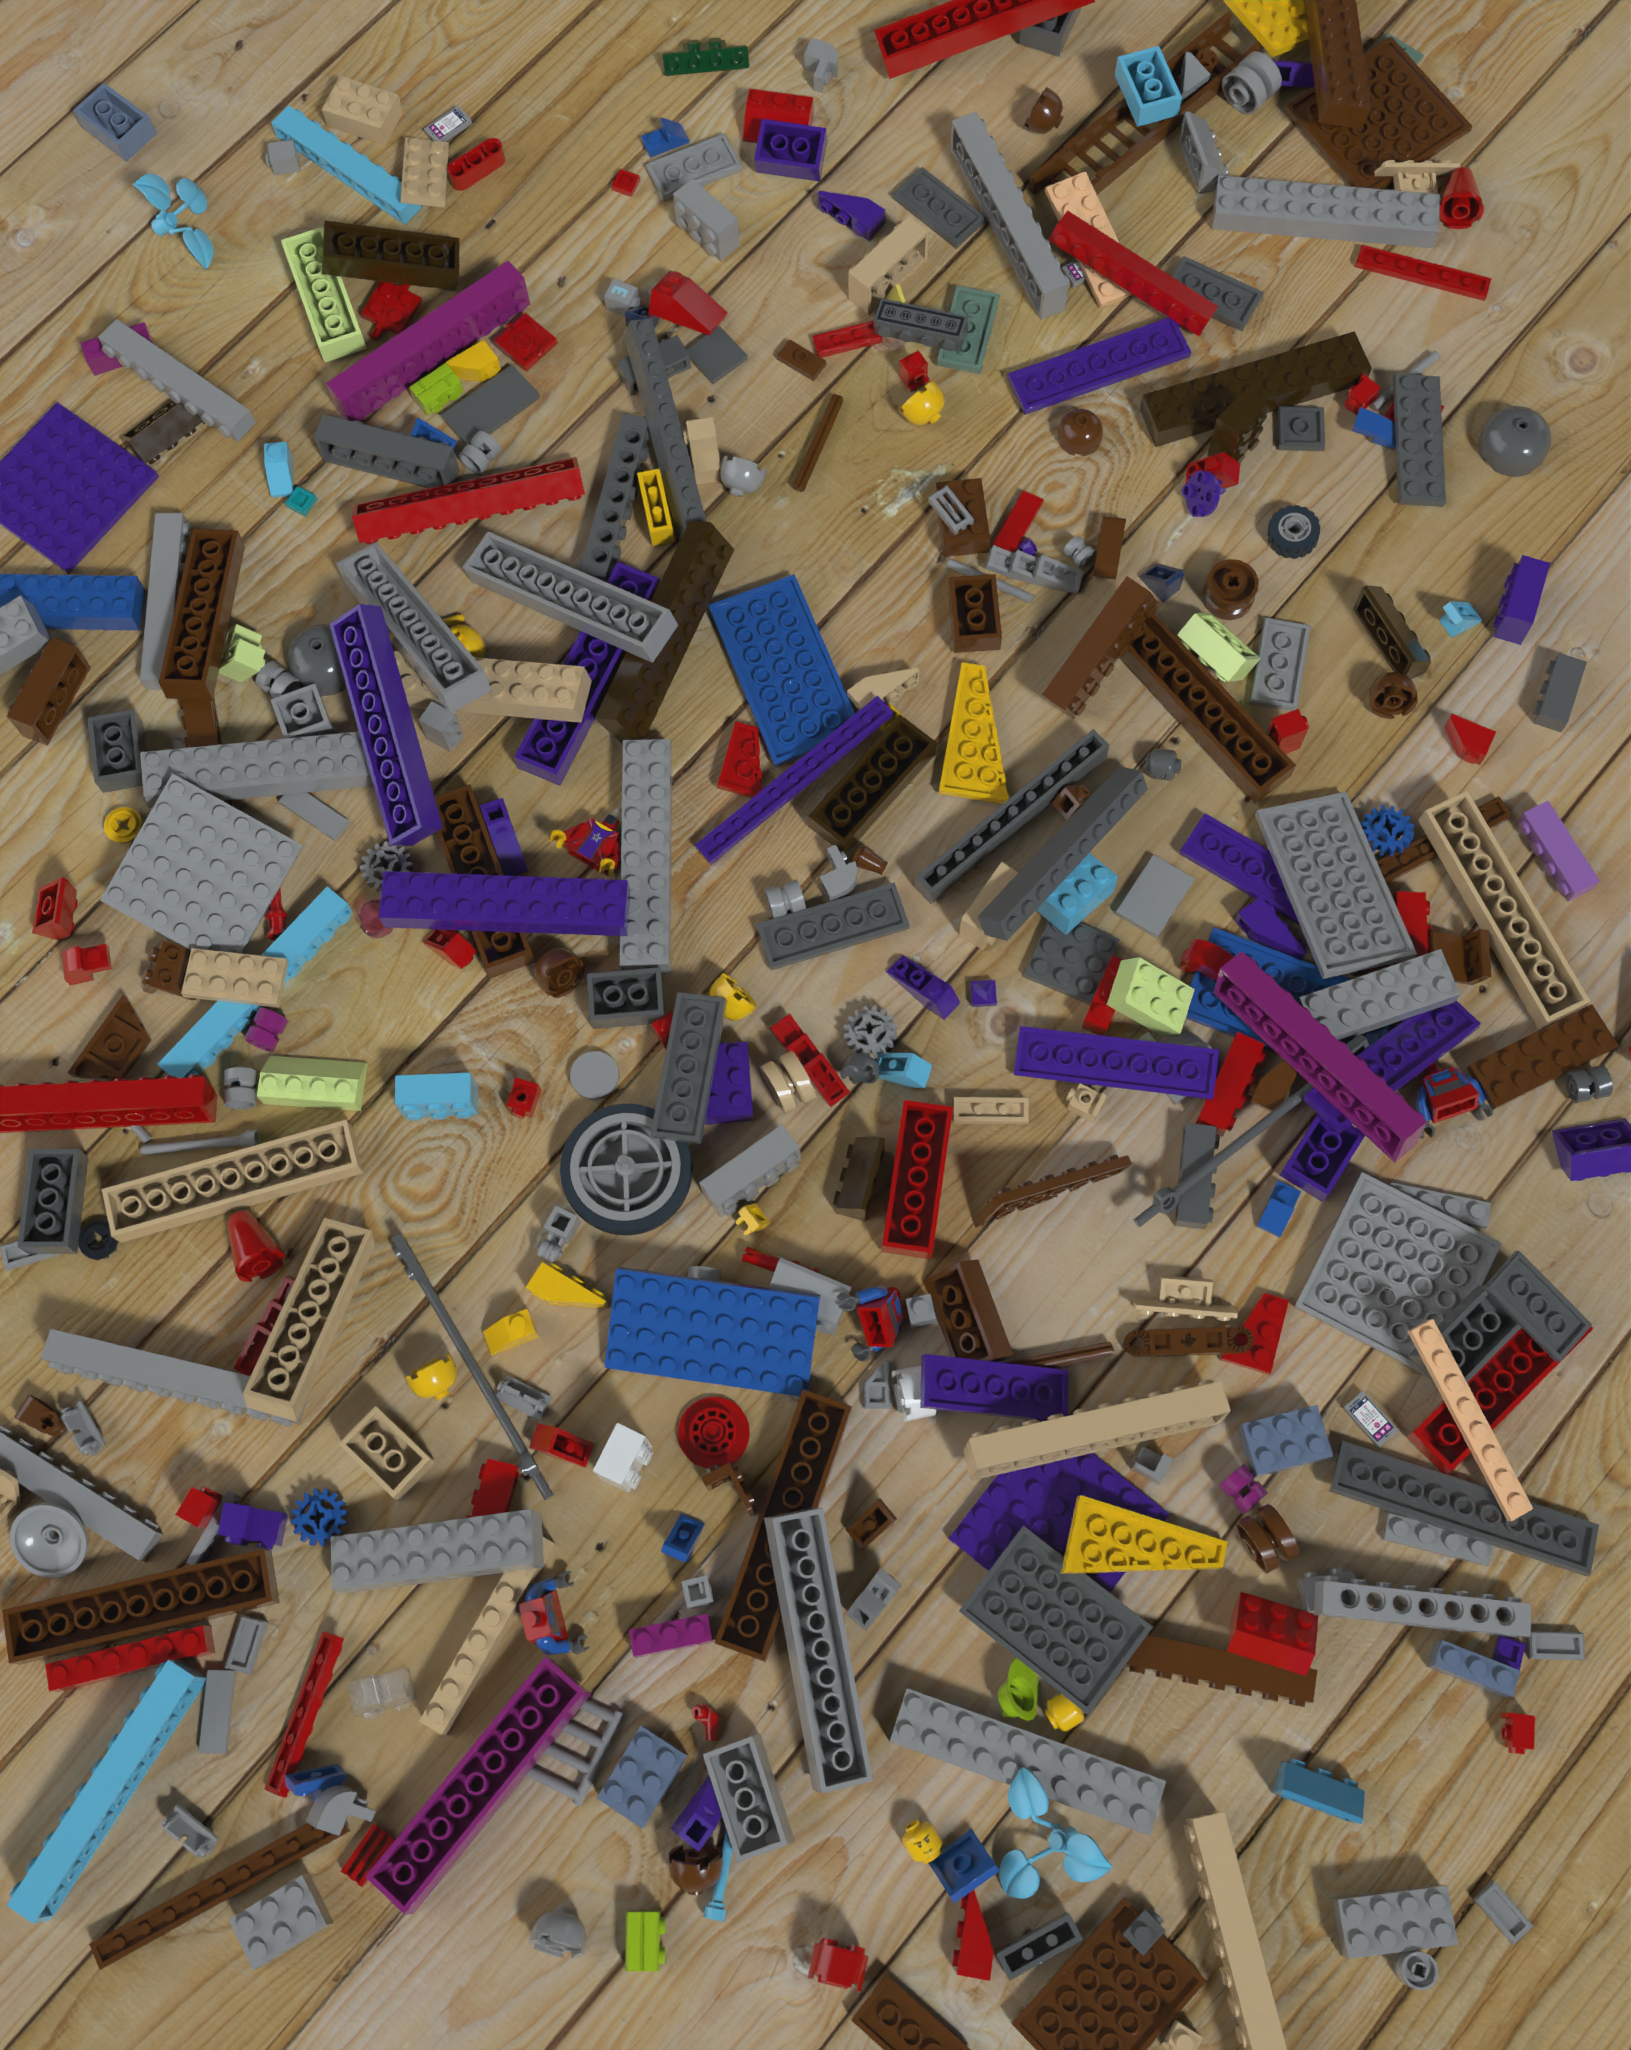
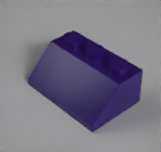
[1552,1118,1631,1181]

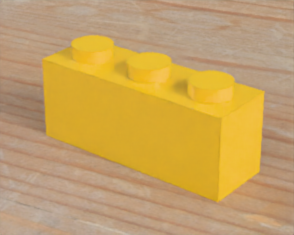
[637,469,675,546]

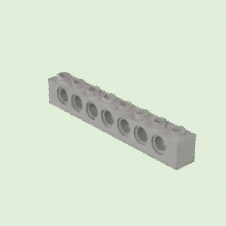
[1314,1576,1531,1638]

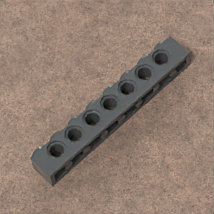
[579,413,652,582]

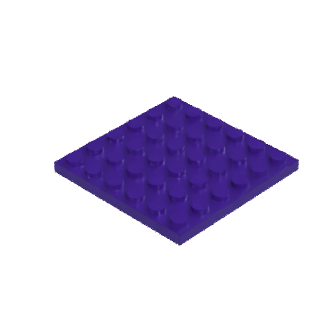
[0,402,159,574]
[948,1421,1169,1593]

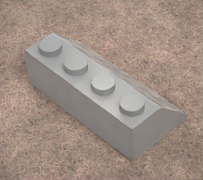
[703,1734,795,1863]

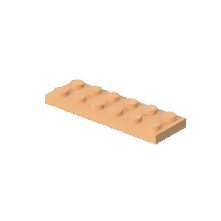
[1045,171,1133,308]

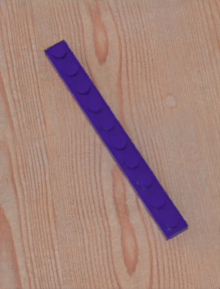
[695,695,894,865]

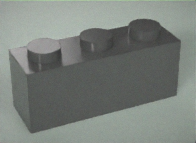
[617,335,691,395]
[1533,653,1587,732]
[995,1911,1083,1981]

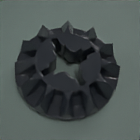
[78,1220,119,1261]

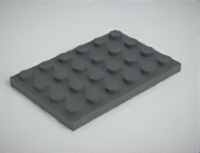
[959,1526,1153,1715]

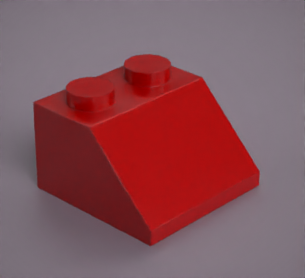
[32,877,78,941]

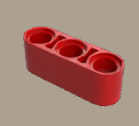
[447,138,505,191]

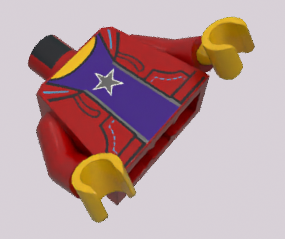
[549,814,621,876]

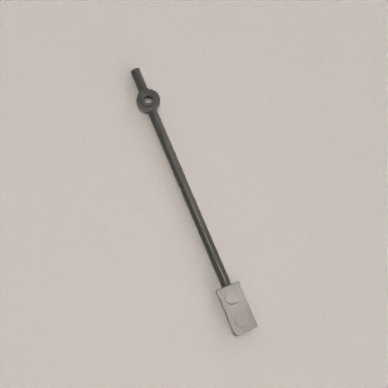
[1133,1034,1369,1227]
[392,1233,554,1500]

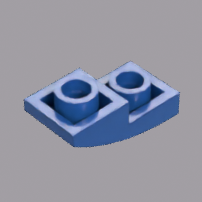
[1352,407,1396,449]

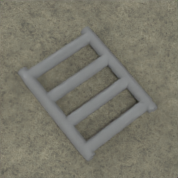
[526,1700,623,1807]

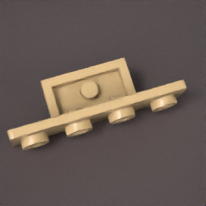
[1374,160,1461,194]
[1133,1275,1238,1321]

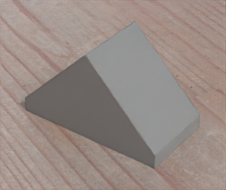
[1180,52,1211,104]

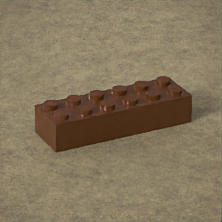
[1042,576,1158,719]

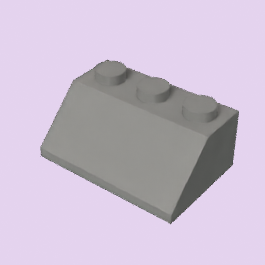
[1179,111,1228,194]
[769,1257,851,1336]

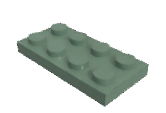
[937,286,1000,374]

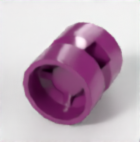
[244,1008,289,1052]
[1218,1464,1268,1514]

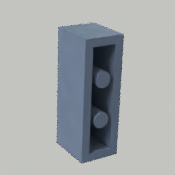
[1427,1640,1520,1698]

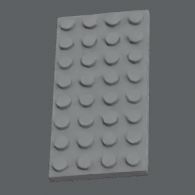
[1255,792,1417,979]

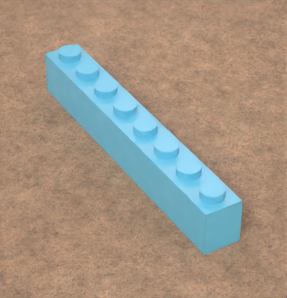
[271,105,422,225]

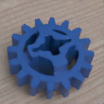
[1361,805,1414,857]
[290,1489,349,1547]

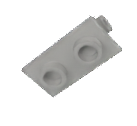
[496,1375,552,1421]
[60,1400,105,1456]
[161,1804,218,1859]

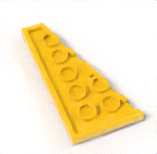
[939,662,1009,804]
[1061,1495,1228,1574]

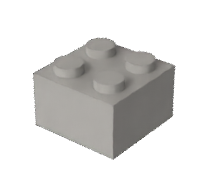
[270,683,335,739]

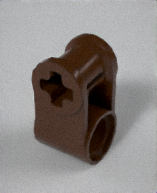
[14,1394,67,1437]

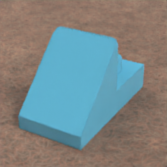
[1439,601,1482,637]

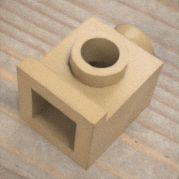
[1066,1083,1107,1123]
[1161,2019,1203,2050]

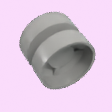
[1222,52,1282,114]

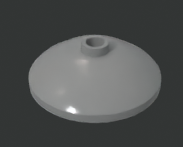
[10,1503,88,1578]

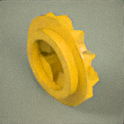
[104,807,143,844]

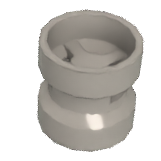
[1063,535,1095,568]

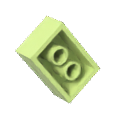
[1177,612,1261,682]
[1107,957,1195,1036]

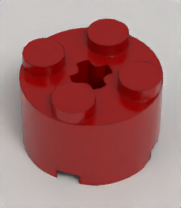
[807,1938,869,1992]

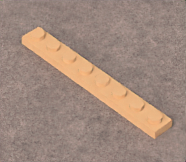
[1407,1319,1533,1521]

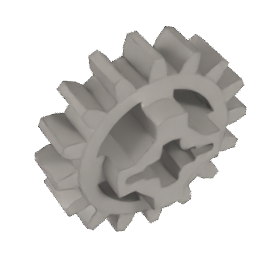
[360,841,414,892]
[844,1005,897,1058]

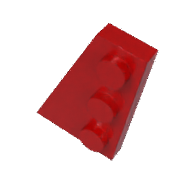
[717,721,762,798]
[1220,1293,1289,1375]

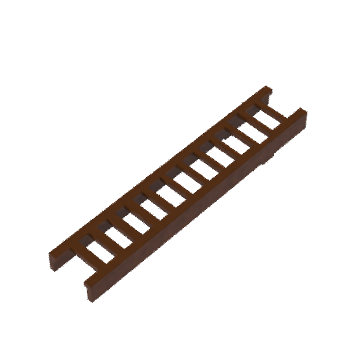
[1029,11,1264,195]

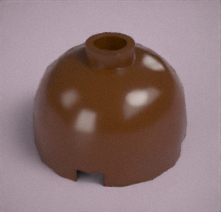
[1023,86,1064,134]
[1058,409,1103,456]
[1369,672,1418,719]
[535,948,585,998]
[668,1844,723,1895]

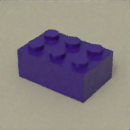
[754,119,828,182]
[1492,555,1550,645]
[705,1042,754,1125]
[1279,1114,1365,1202]

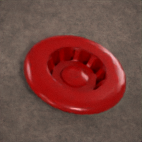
[678,1397,750,1469]

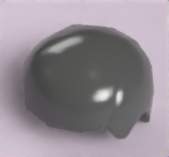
[840,1053,880,1084]

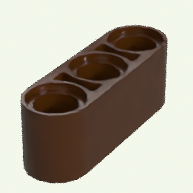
[1093,515,1126,580]

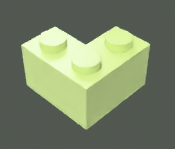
[219,624,265,683]

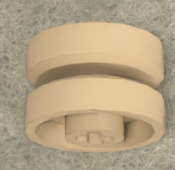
[760,1050,816,1114]

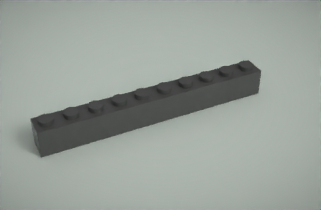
[624,319,707,541]
[915,729,1110,904]
[978,766,1148,941]

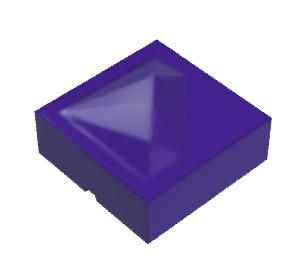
[970,980,997,1007]

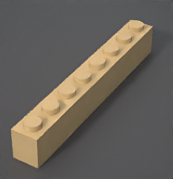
[419,1536,556,1735]

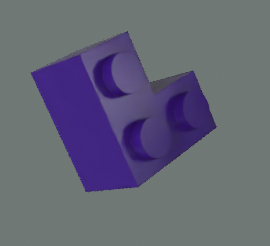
[218,1502,288,1550]

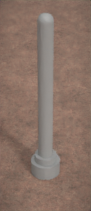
[140,1129,260,1155]

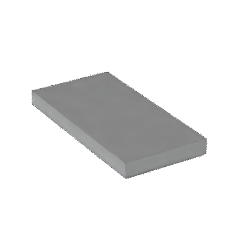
[645,133,742,202]
[1249,617,1311,711]

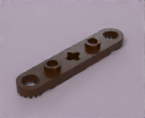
[1124,1326,1254,1357]

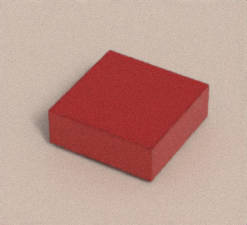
[611,169,641,197]

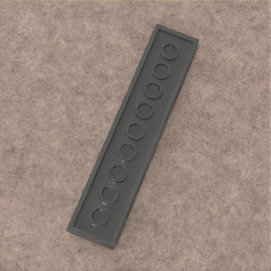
[1329,1441,1599,1577]

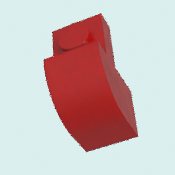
[1178,939,1234,981]
[61,944,112,985]

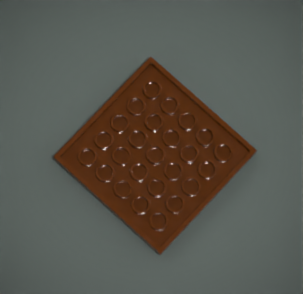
[1285,36,1472,189]

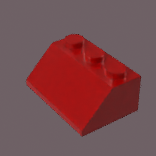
[743,89,814,143]

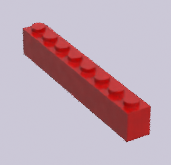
[1048,210,1218,336]

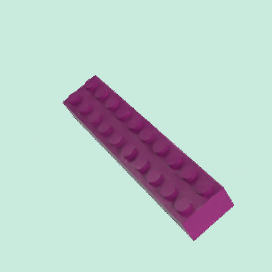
[326,260,530,422]
[1213,951,1427,1163]
[366,1656,591,1915]

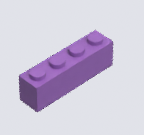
[1517,801,1600,902]

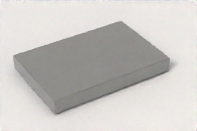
[1116,854,1195,939]

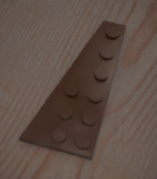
[972,1155,1132,1228]

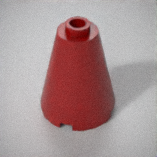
[1439,167,1484,230]
[227,1210,285,1282]

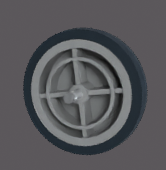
[560,1104,693,1235]

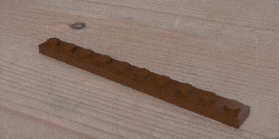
[89,1821,350,1970]

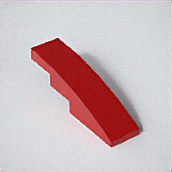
[769,1014,850,1107]
[233,1275,296,1376]

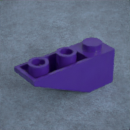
[1272,59,1315,87]
[817,191,885,241]
[480,798,528,876]
[1235,897,1307,961]
[886,955,960,1020]
[670,1775,722,1852]

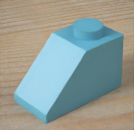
[264,442,294,498]
[876,1052,933,1088]

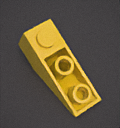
[525,1262,609,1309]

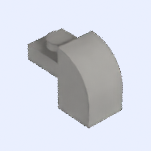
[804,38,838,93]
[820,845,857,902]
[846,1568,902,1631]
[306,1785,376,1836]

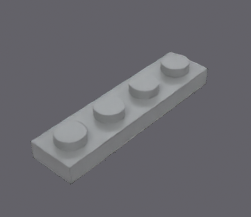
[1389,1182,1491,1229]
[1382,1513,1493,1566]

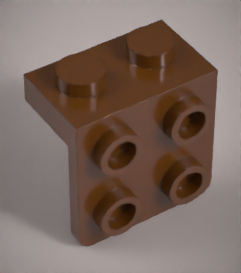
[1430,929,1491,985]
[141,940,196,1000]
[701,1463,757,1516]

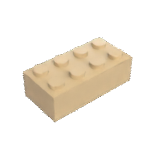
[848,216,929,314]

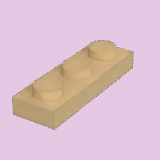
[953,1097,1029,1124]

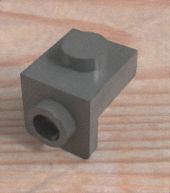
[1122,1908,1166,1956]

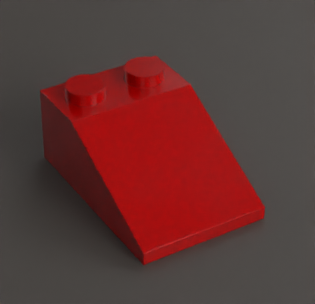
[649,271,727,336]

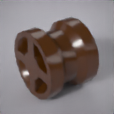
[1196,49,1218,76]

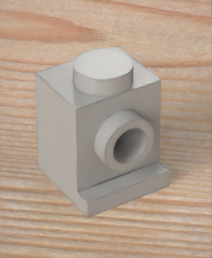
[681,1575,713,1610]

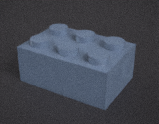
[73,83,157,162]
[1237,1405,1333,1479]
[597,1726,689,1828]

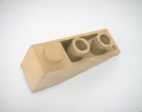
[847,668,920,712]

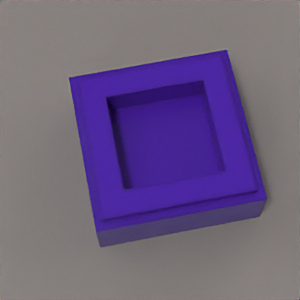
[1492,1635,1526,1670]

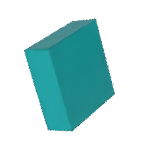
[285,486,318,517]

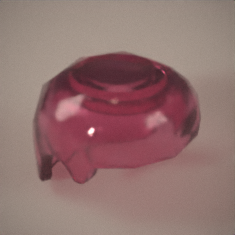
[358,899,394,938]

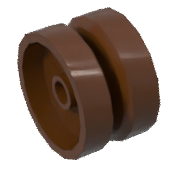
[1203,559,1259,620]
[1236,1504,1300,1574]

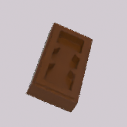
[777,339,826,381]

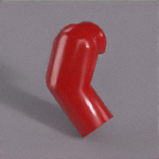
[692,1703,719,1741]

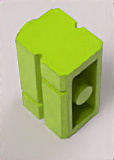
[409,363,464,416]
[625,1910,666,1972]

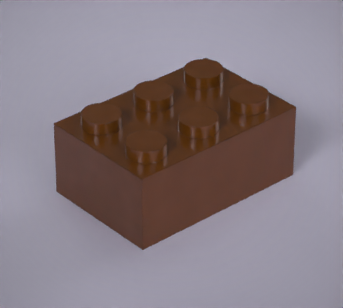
[935,478,990,557]
[948,574,1002,653]

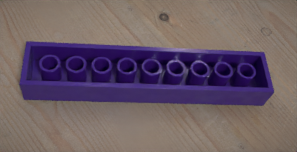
[514,562,660,786]
[329,604,443,846]
[379,871,631,936]

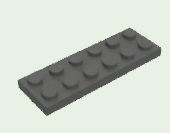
[1393,374,1446,507]
[756,882,910,971]
[650,992,727,1144]

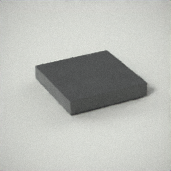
[686,326,748,384]
[1277,406,1325,451]

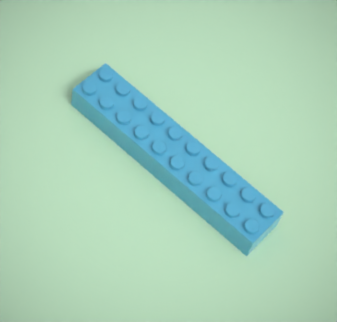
[7,1659,207,1924]

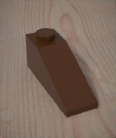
[1248,1060,1297,1112]

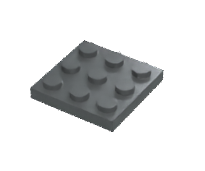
[1024,921,1120,1005]

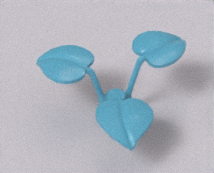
[133,174,214,269]
[999,1767,1112,1899]

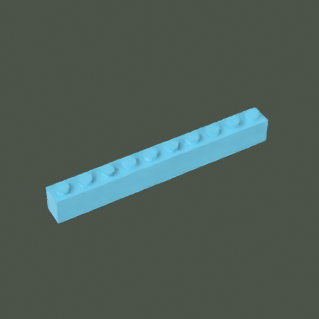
[157,887,353,1078]

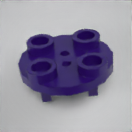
[1182,471,1226,517]

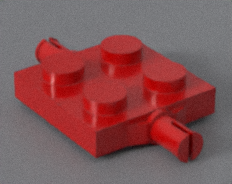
[361,282,422,341]

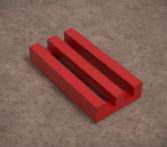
[340,1824,396,1887]

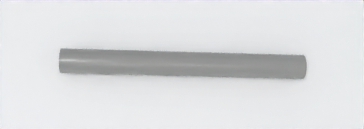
[1370,351,1440,411]
[947,558,1034,604]

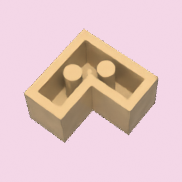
[683,417,722,485]

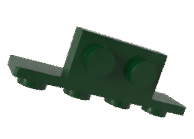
[663,38,749,76]

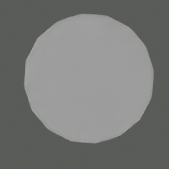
[570,1051,619,1100]

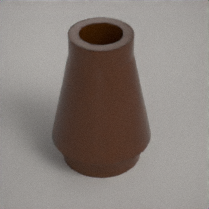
[851,845,888,875]

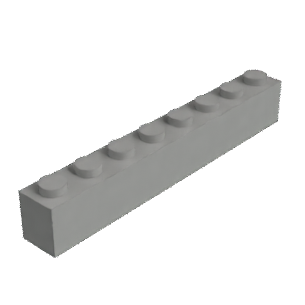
[98,319,256,442]
[140,513,191,690]
[0,1425,164,1562]

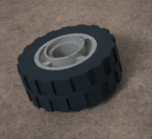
[1267,505,1321,559]

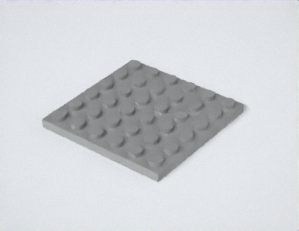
[100,773,303,954]
[1294,1172,1502,1376]

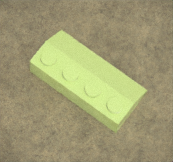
[257,1056,368,1111]

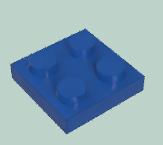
[929,1829,999,1903]

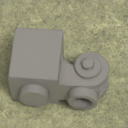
[537,1205,581,1263]

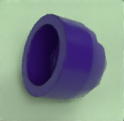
[1018,538,1038,556]

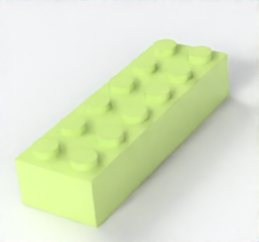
[281,227,367,362]

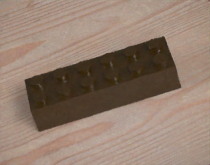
[322,221,460,291]
[808,715,937,855]

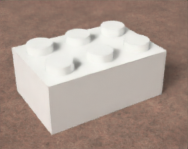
[593,1423,653,1493]

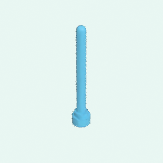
[703,1829,733,1922]

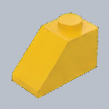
[446,340,501,382]
[483,1309,539,1356]

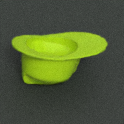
[997,1658,1039,1721]

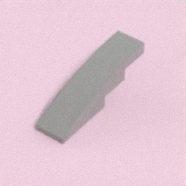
[985,545,1084,593]

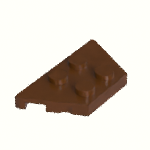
[67,995,151,1080]

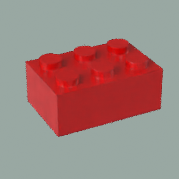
[1227,1591,1319,1676]

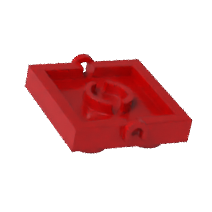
[494,313,558,372]

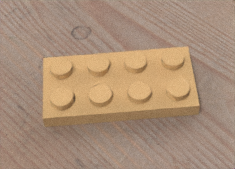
[401,137,449,208]
[181,948,289,1008]

